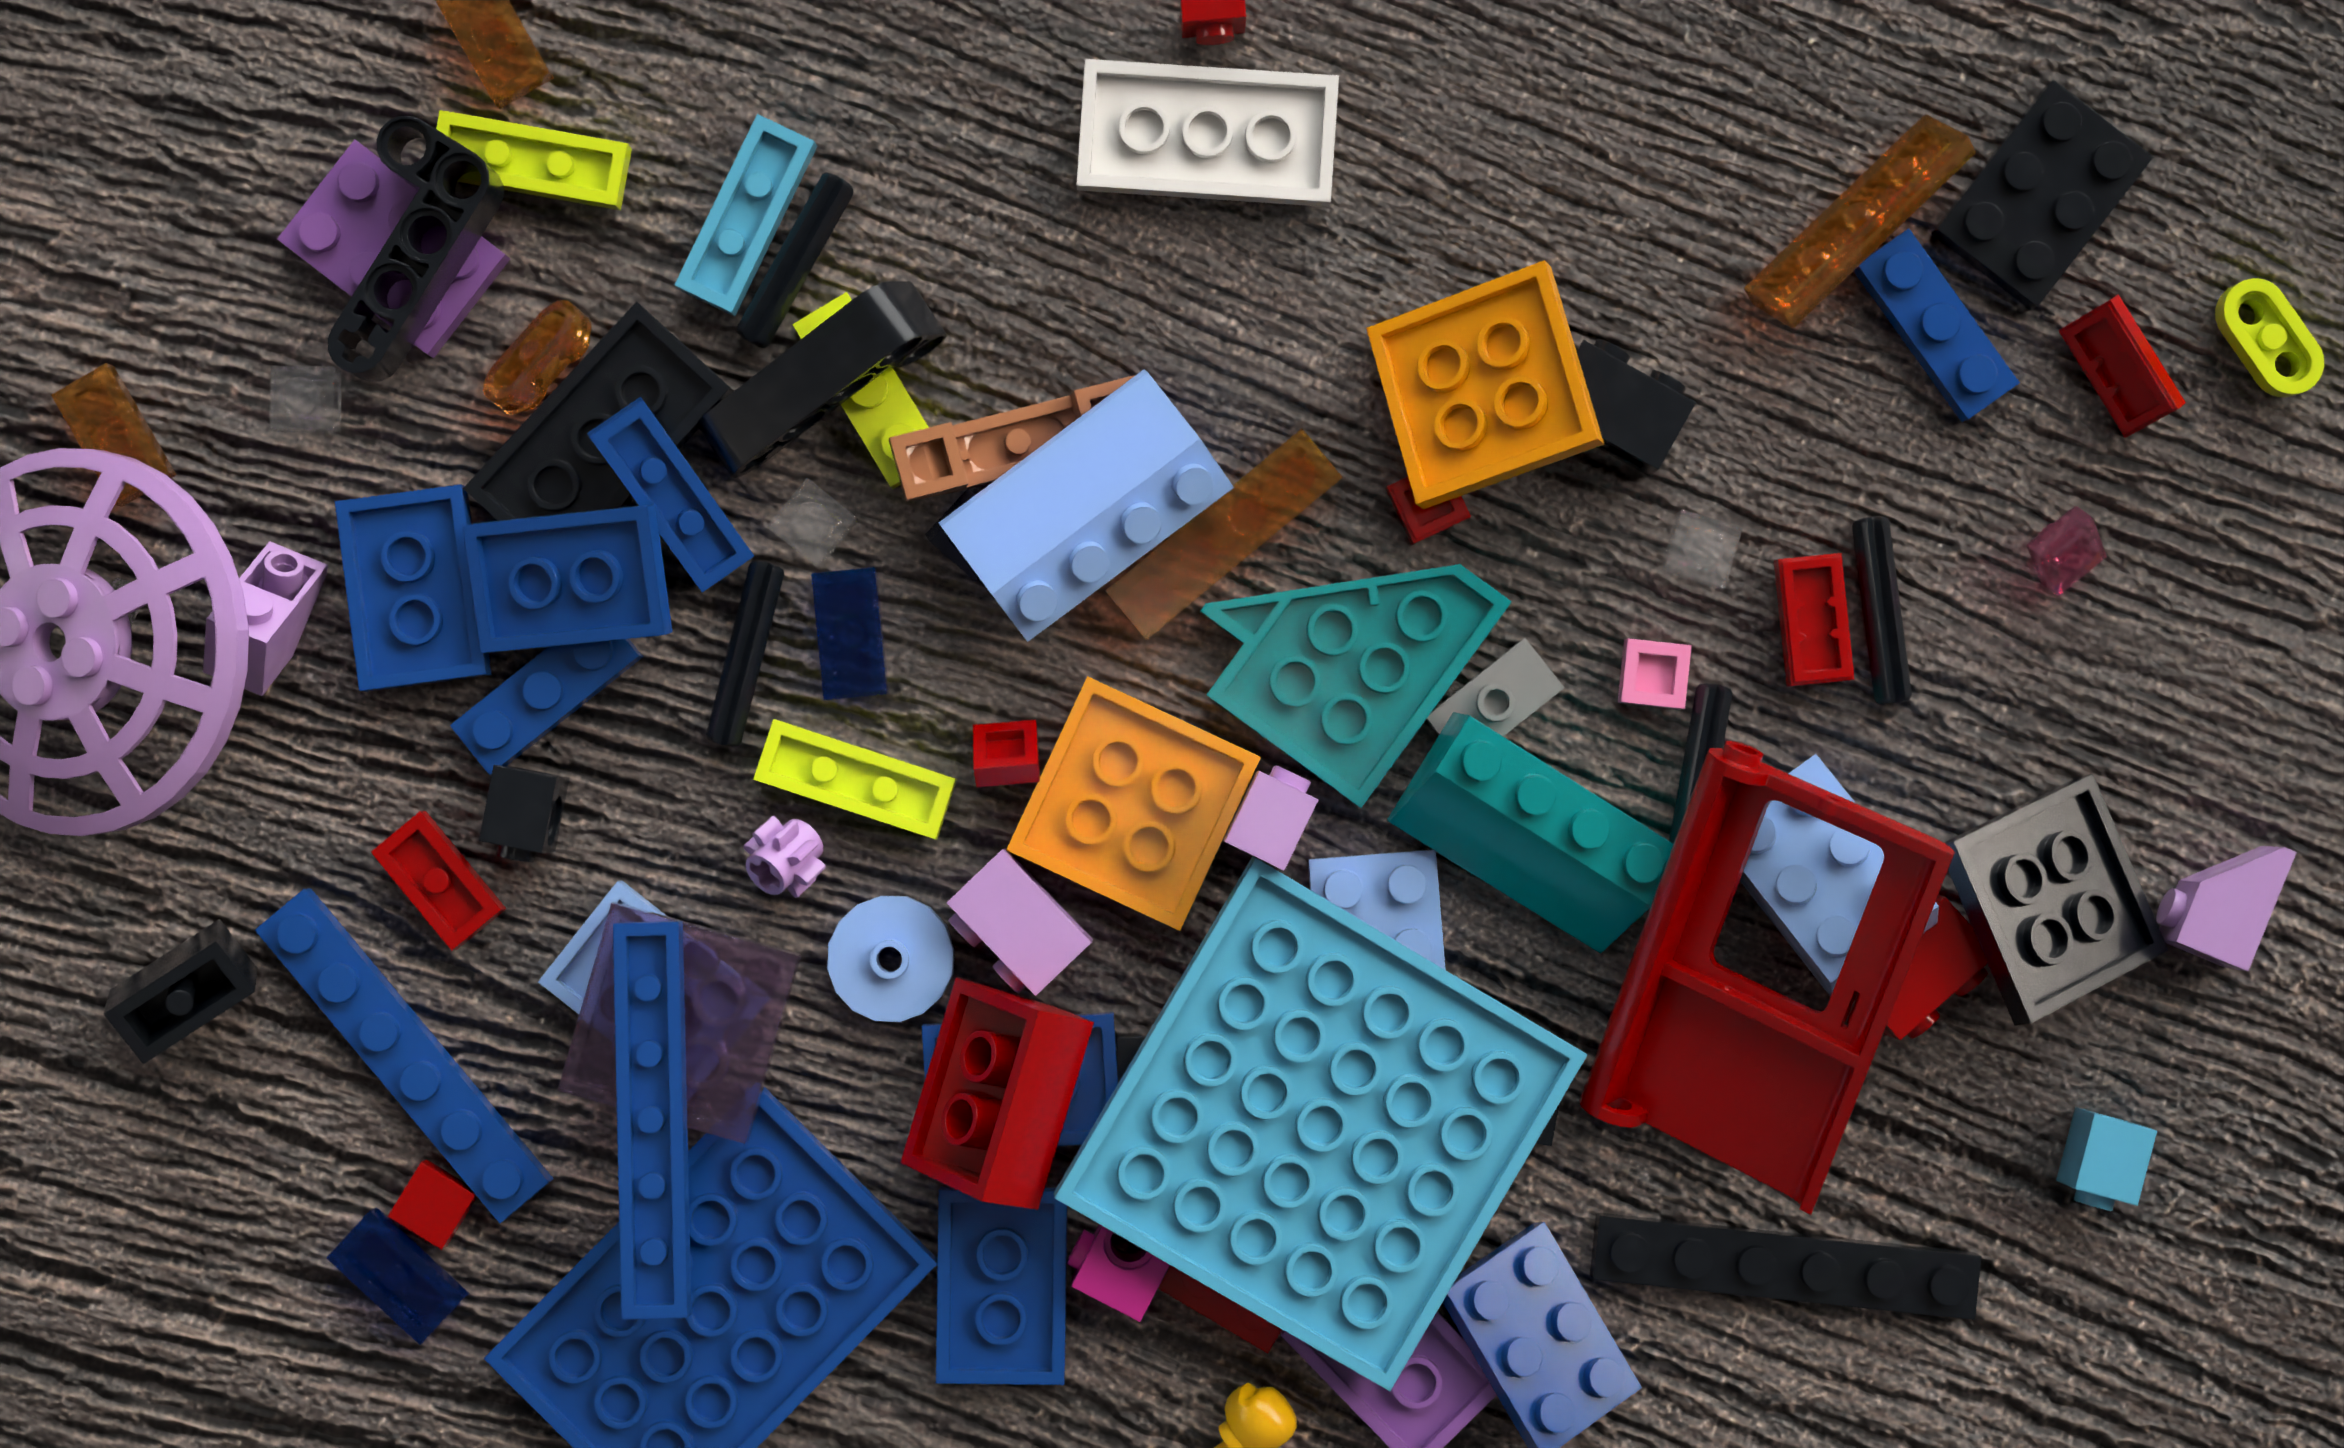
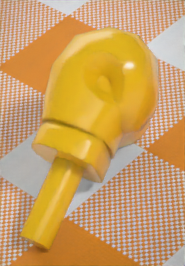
[1214,1383,1297,1448]

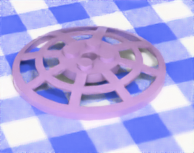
[0,448,249,836]

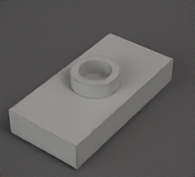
[1426,638,1565,736]

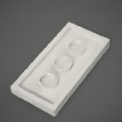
[1076,59,1339,207]

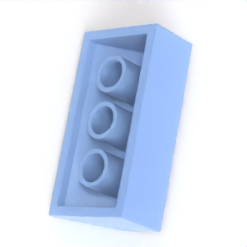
[939,369,1234,642]

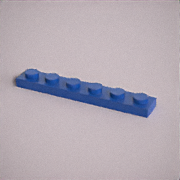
[255,888,554,1223]
[613,921,692,1320]

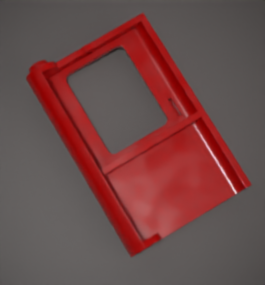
[1579,741,1955,1215]

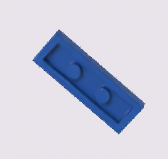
[1852,228,2020,422]
[587,397,754,593]
[450,639,643,775]

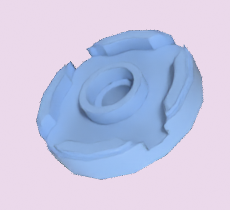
[827,895,955,1022]

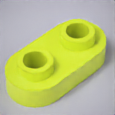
[2215,278,2324,397]

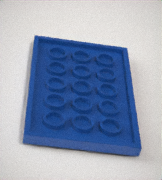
[483,1081,938,1448]

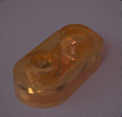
[483,300,592,415]

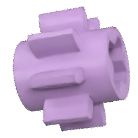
[744,816,826,898]

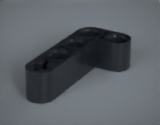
[328,116,504,382]
[697,281,947,478]

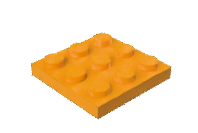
[1366,260,1604,509]
[1006,676,1261,931]

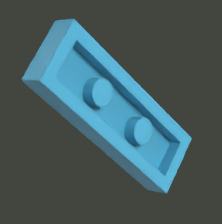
[674,114,818,316]

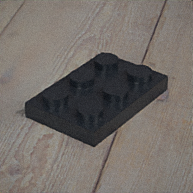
[1931,79,2154,310]

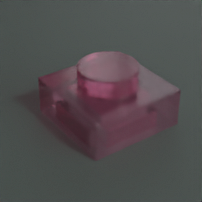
[2026,506,2107,596]

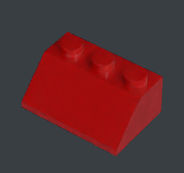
[900,978,1094,1210]

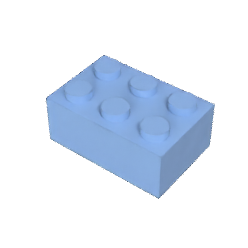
[1740,754,1939,997]

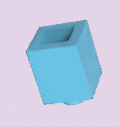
[2056,1107,2157,1211]

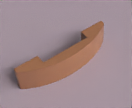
[888,375,1135,502]

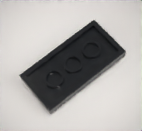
[463,301,734,521]

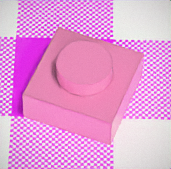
[1618,639,1692,710]

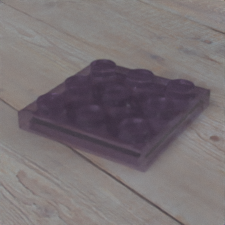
[557,902,802,1144]

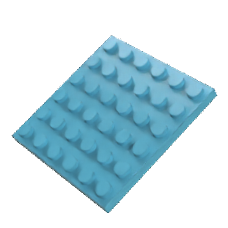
[1053,856,1588,1391]

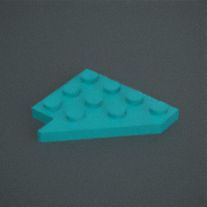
[1200,564,1512,808]

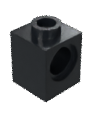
[479,765,570,863]

